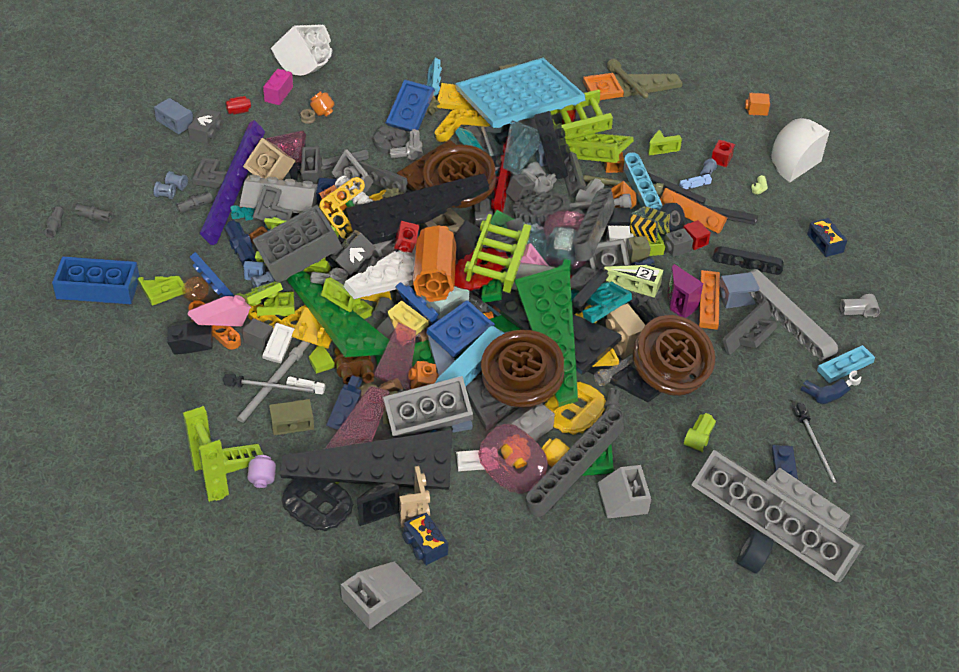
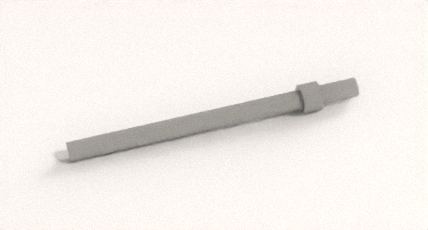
[237,341,310,423]

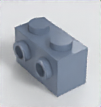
[154,98,193,134]

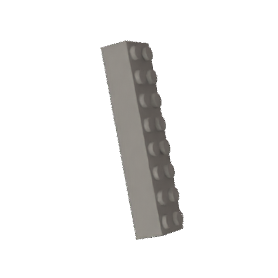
[692,450,864,582]

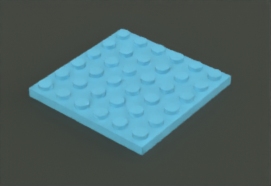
[455,58,585,128]

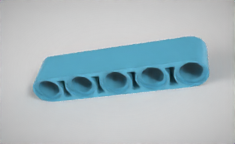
[624,153,663,215]
[435,326,505,387]

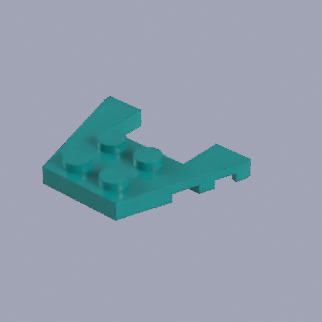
[571,281,632,323]

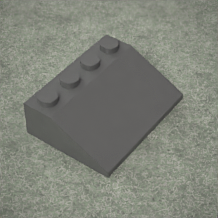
[253,205,343,282]

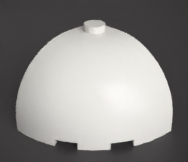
[271,25,332,75]
[771,119,830,182]

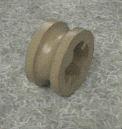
[300,109,315,124]

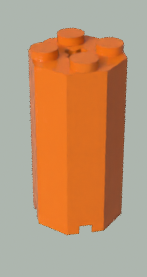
[413,225,456,302]

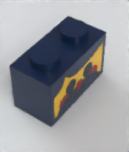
[807,218,847,257]
[402,512,449,566]

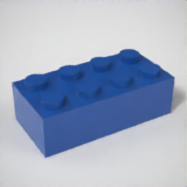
[52,257,140,304]

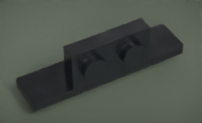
[534,111,570,179]

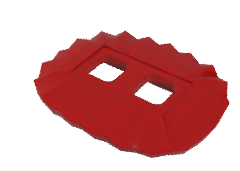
[454,247,508,291]

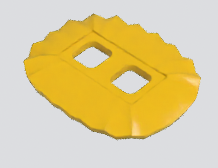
[544,382,606,435]

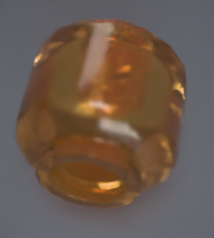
[182,277,209,302]

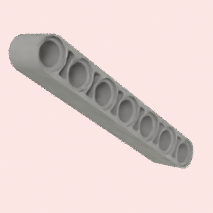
[748,269,838,361]

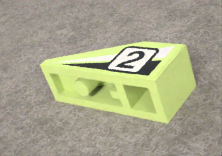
[604,265,663,298]

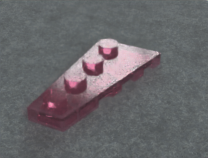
[325,386,390,449]

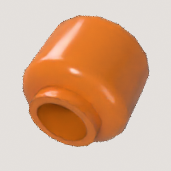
[310,91,335,117]

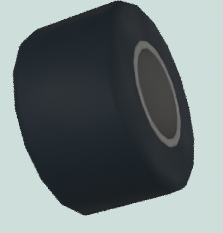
[737,530,774,573]

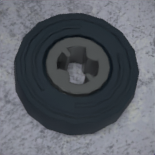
[659,203,685,232]

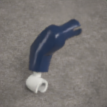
[801,371,861,404]

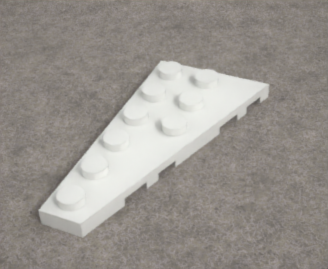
[344,245,416,299]

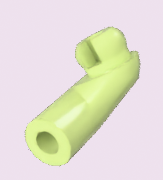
[751,176,768,195]

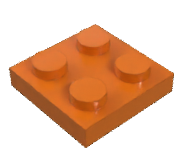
[583,73,624,100]

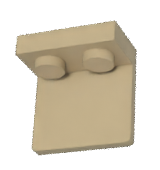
[400,466,430,528]

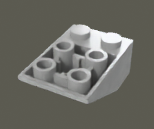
[341,562,422,629]

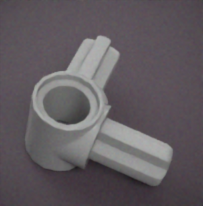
[390,129,424,161]
[521,170,557,195]
[310,268,348,285]

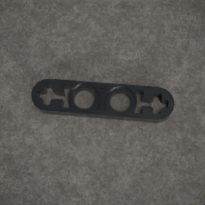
[713,246,784,275]

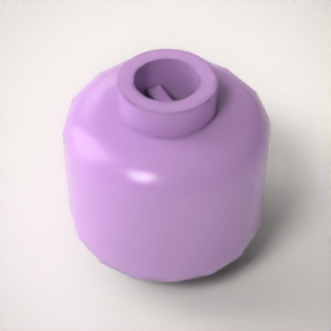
[247,455,276,488]

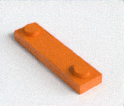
[660,188,727,233]
[699,270,720,330]

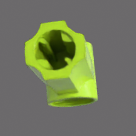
[684,413,716,452]

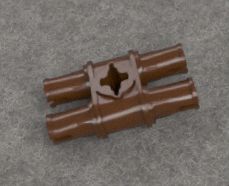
[334,347,374,385]

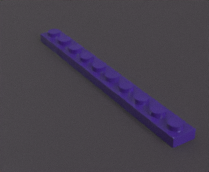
[200,120,265,245]

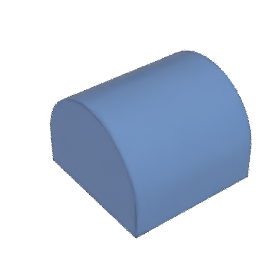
[244,261,265,280]

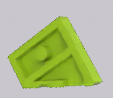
[137,276,187,306]
[236,281,283,306]
[257,292,295,316]

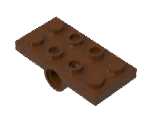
[397,140,456,191]

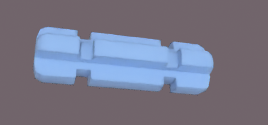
[679,174,712,189]

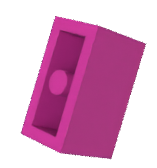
[263,69,293,105]

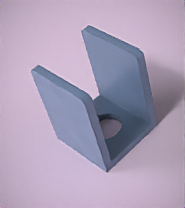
[719,272,760,309]

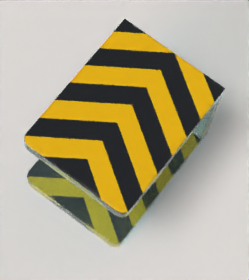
[631,206,670,243]

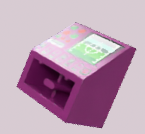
[667,264,704,318]

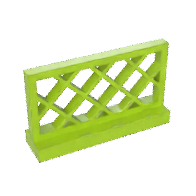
[566,133,634,163]

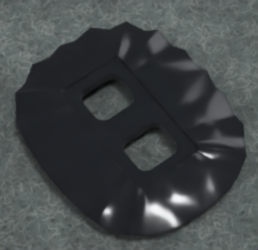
[281,479,354,531]

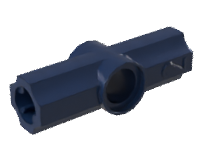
[225,220,257,266]

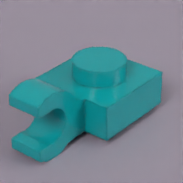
[230,205,256,221]

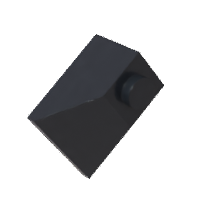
[454,220,490,265]
[167,319,213,355]
[357,482,399,526]

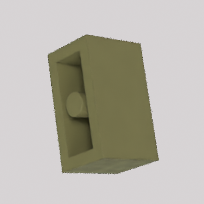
[269,399,314,435]

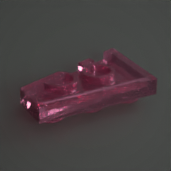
[374,322,416,390]

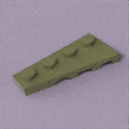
[614,74,683,97]

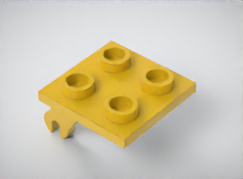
[292,307,332,349]

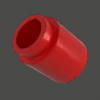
[226,96,251,115]

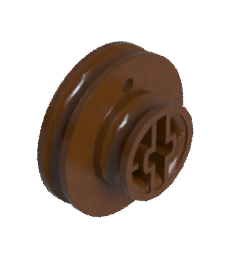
[423,145,496,208]
[633,315,715,396]
[481,330,564,407]

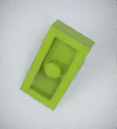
[648,130,682,156]
[321,277,355,312]

